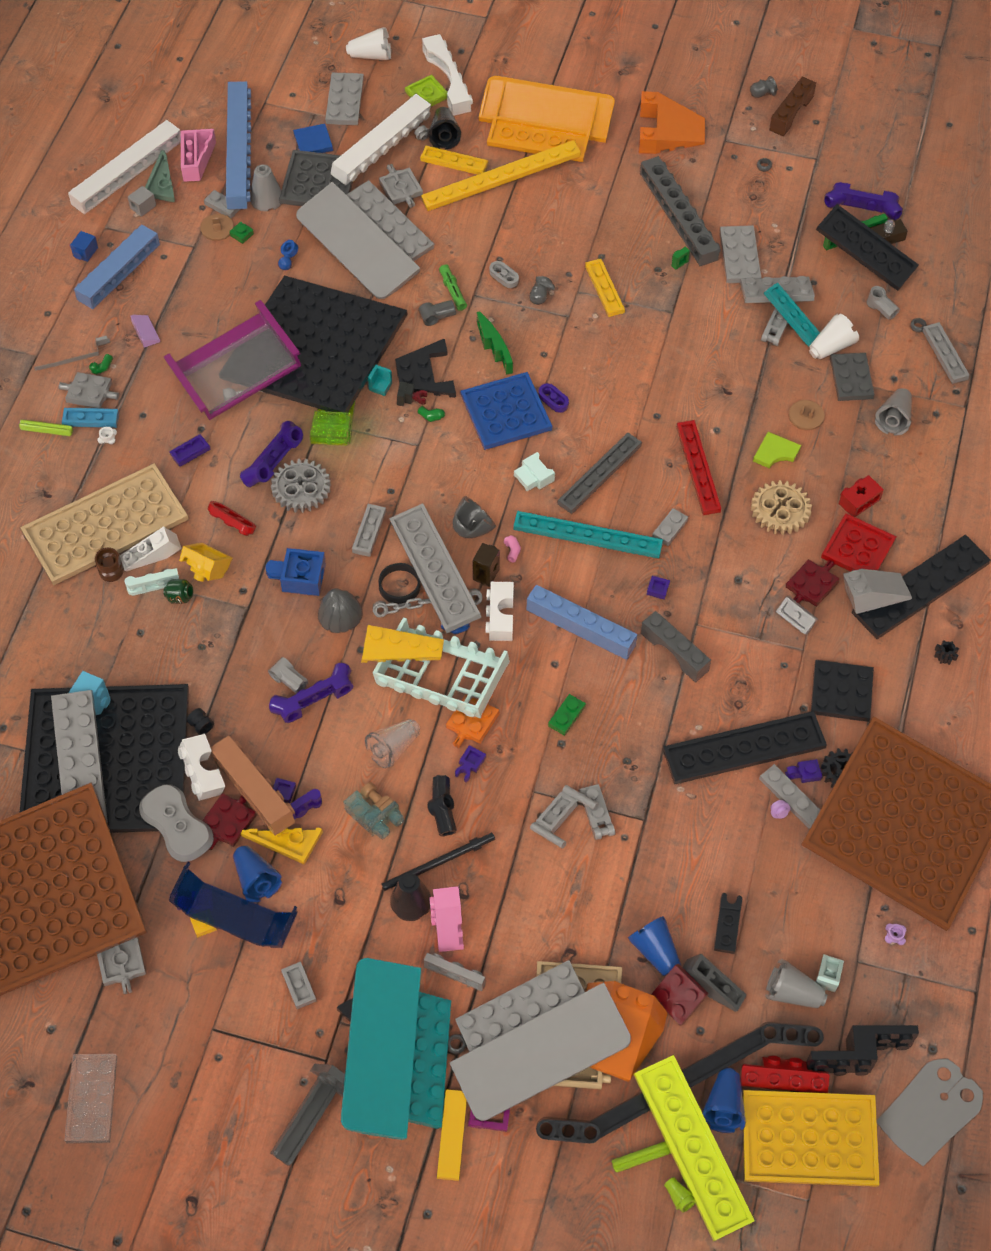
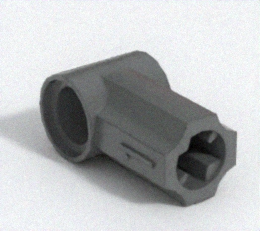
[419,300,456,326]

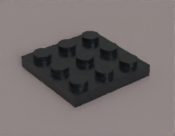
[811,660,874,722]

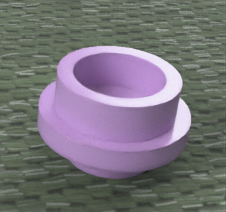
[770,800,790,819]

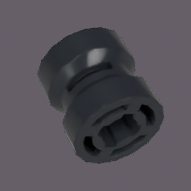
[186,708,214,735]

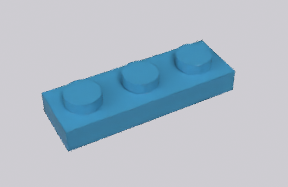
[62,408,119,428]

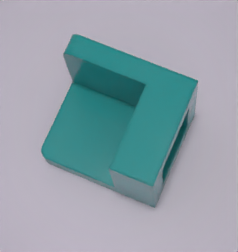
[368,364,392,396]

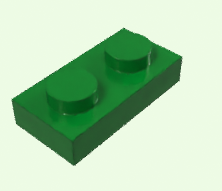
[548,694,586,736]

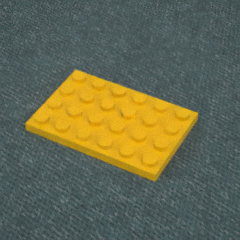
[742,1090,879,1187]

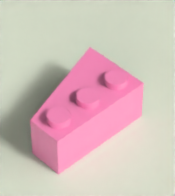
[181,129,216,182]
[429,887,464,952]

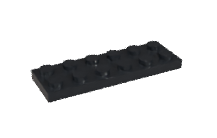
[816,204,919,291]

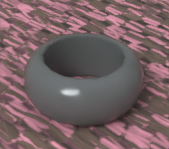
[757,158,772,172]
[910,318,927,333]
[448,1034,466,1054]

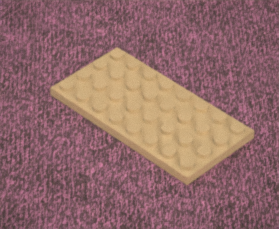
[20,464,189,585]

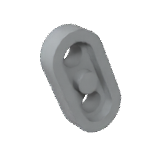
[489,261,519,288]

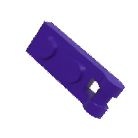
[290,789,322,820]

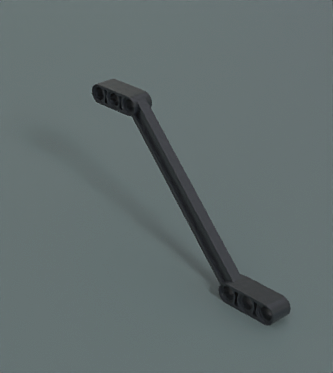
[536,1022,824,1144]

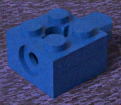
[266,548,326,596]

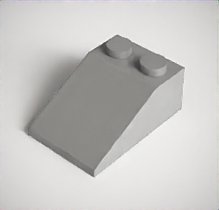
[843,569,912,614]

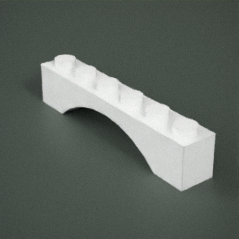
[422,34,473,116]

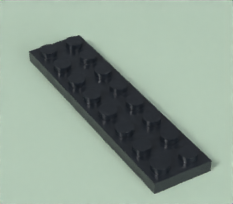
[852,534,991,639]
[663,711,827,785]

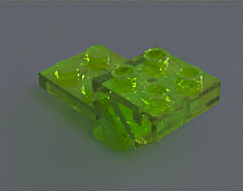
[310,400,356,446]

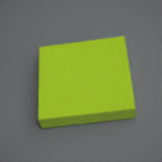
[405,74,447,107]

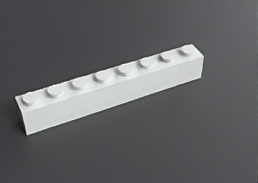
[331,94,431,185]
[68,120,181,215]

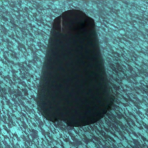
[429,107,461,150]
[390,873,431,921]

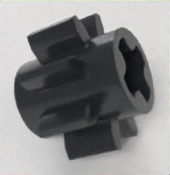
[934,640,959,665]

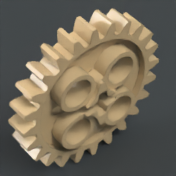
[751,480,812,535]

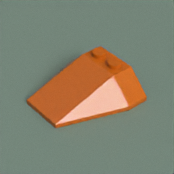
[585,981,668,1082]

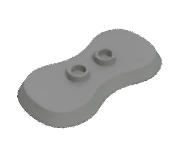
[139,784,214,862]

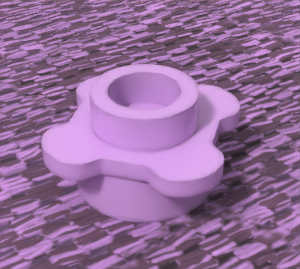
[885,924,906,945]

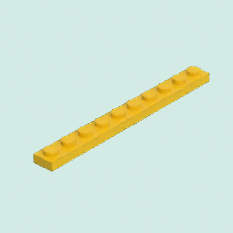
[421,140,581,211]

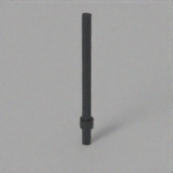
[381,832,495,891]

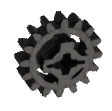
[821,748,853,788]

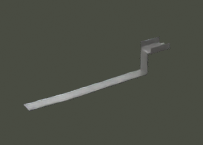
[34,336,110,371]

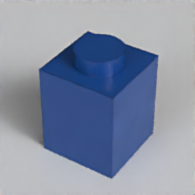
[70,231,98,262]

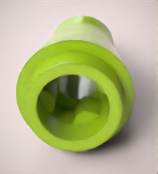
[664,1177,695,1213]

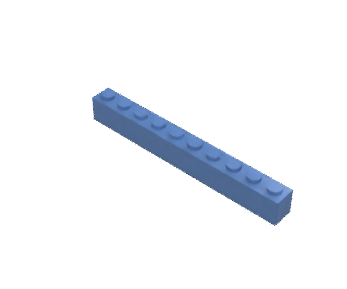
[226,81,251,209]

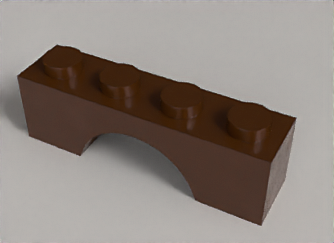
[769,76,817,137]

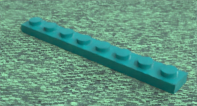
[513,511,663,559]

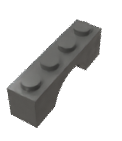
[641,611,711,683]

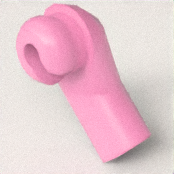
[504,535,521,563]

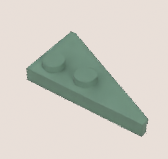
[145,150,175,202]

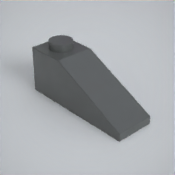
[683,954,747,1012]

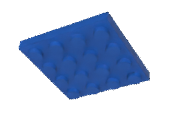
[460,372,552,450]

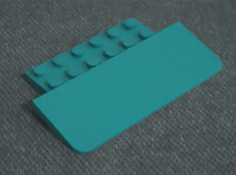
[341,958,451,1140]

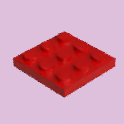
[821,513,897,572]

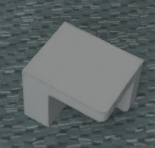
[128,186,156,217]

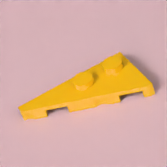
[241,828,323,865]

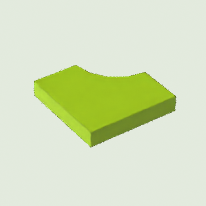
[753,432,801,468]

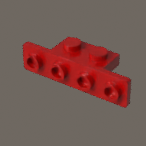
[741,1055,830,1093]

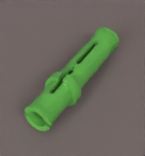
[439,264,467,311]

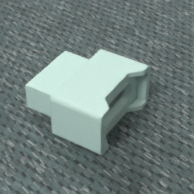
[514,452,555,491]

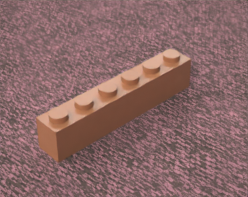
[210,736,295,836]

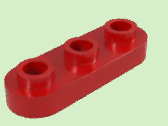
[207,501,256,536]

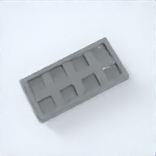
[325,72,364,125]
[719,226,761,283]
[740,276,815,303]

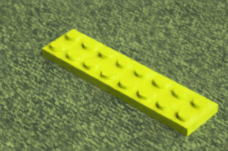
[634,1055,755,1241]

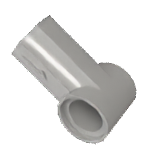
[867,286,900,320]
[268,657,308,694]

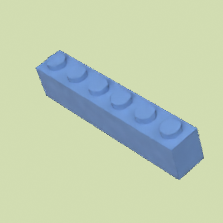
[74,225,160,309]
[526,585,637,660]

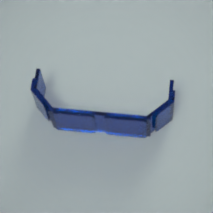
[169,862,298,948]

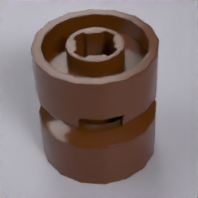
[95,547,123,582]

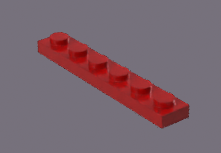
[676,420,722,515]

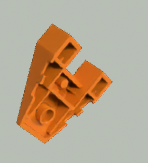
[639,91,705,154]

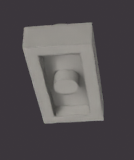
[204,190,240,218]
[652,508,688,546]
[776,596,818,635]
[281,961,316,1009]

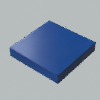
[293,123,333,153]

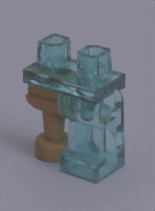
[343,782,404,839]

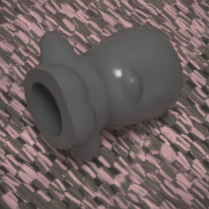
[750,76,778,98]
[529,276,555,305]

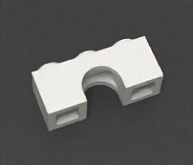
[486,582,514,641]
[178,734,225,801]

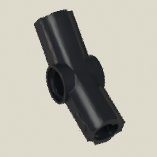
[427,775,457,837]

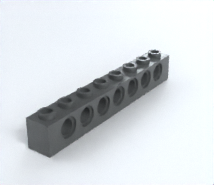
[640,156,721,267]

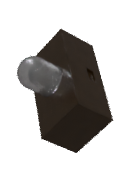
[870,219,908,244]

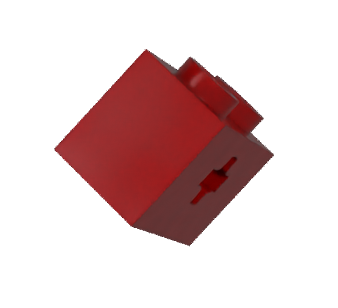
[839,475,884,517]

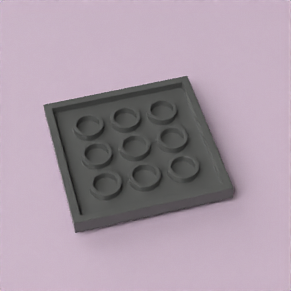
[279,150,353,206]

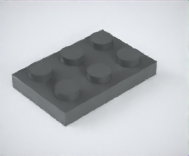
[830,353,874,401]

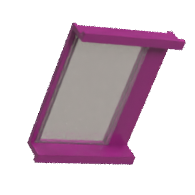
[164,300,301,420]

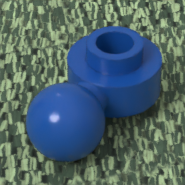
[278,240,298,270]

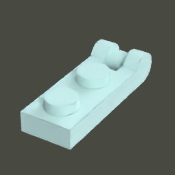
[125,568,179,596]

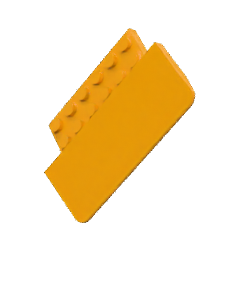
[479,76,615,162]

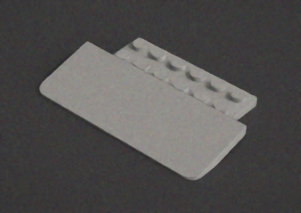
[296,180,434,299]
[449,960,631,1121]

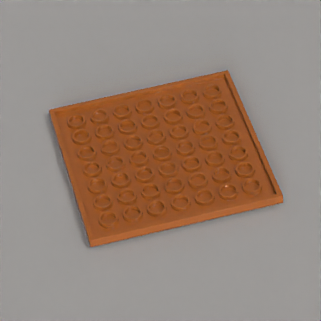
[801,716,991,931]
[0,783,147,996]

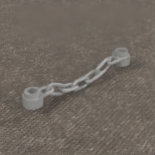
[372,588,483,617]

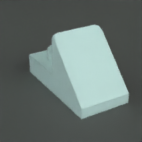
[816,954,844,992]

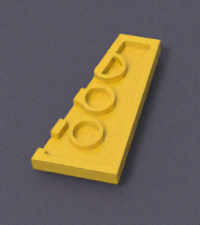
[361,625,444,663]

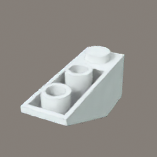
[120,526,182,571]

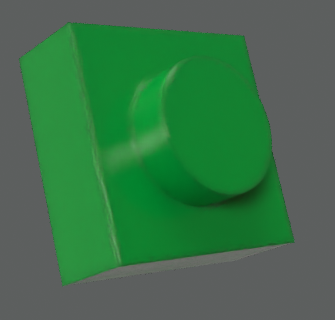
[229,222,254,244]
[671,246,690,270]

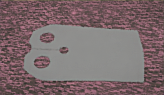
[877,1059,983,1166]

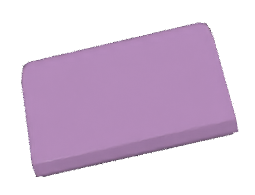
[130,315,160,348]

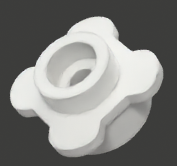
[97,427,117,444]

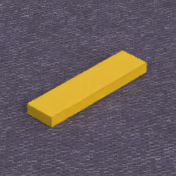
[420,146,488,175]
[585,259,625,317]
[437,1090,467,1181]

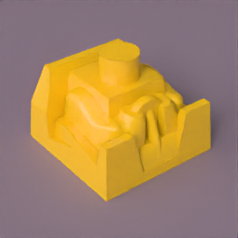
[179,543,233,582]

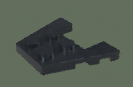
[395,339,456,398]

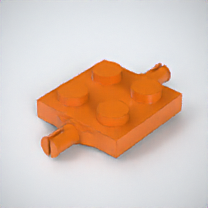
[446,694,500,748]

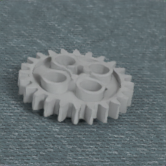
[271,459,331,513]

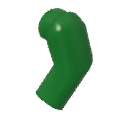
[89,354,113,375]
[417,406,445,422]

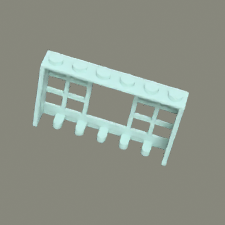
[373,617,510,718]

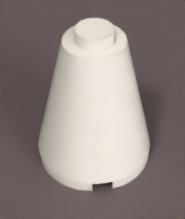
[346,27,391,60]
[809,313,859,359]

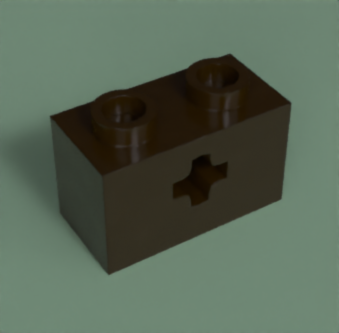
[473,543,500,587]

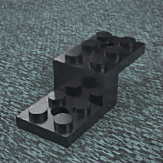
[806,1025,919,1076]

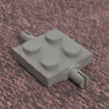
[379,164,423,208]
[59,372,119,408]
[97,937,146,994]

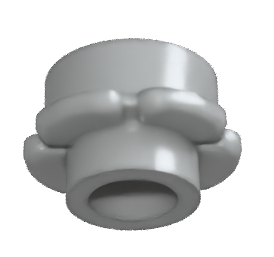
[414,125,429,141]

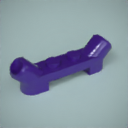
[824,182,903,220]
[240,421,303,487]
[269,663,353,723]

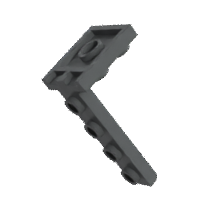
[270,1063,345,1166]

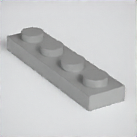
[922,322,970,384]
[759,764,820,829]

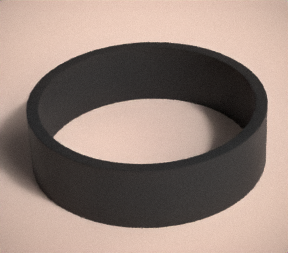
[378,563,420,604]

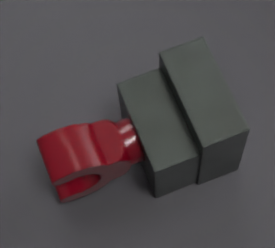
[397,382,427,406]

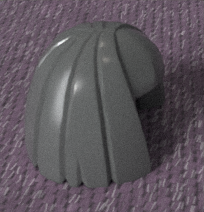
[453,496,496,538]
[318,588,363,633]

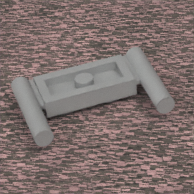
[530,785,599,849]

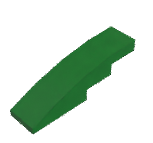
[477,311,513,375]

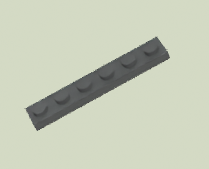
[558,433,642,514]

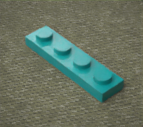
[763,282,820,347]

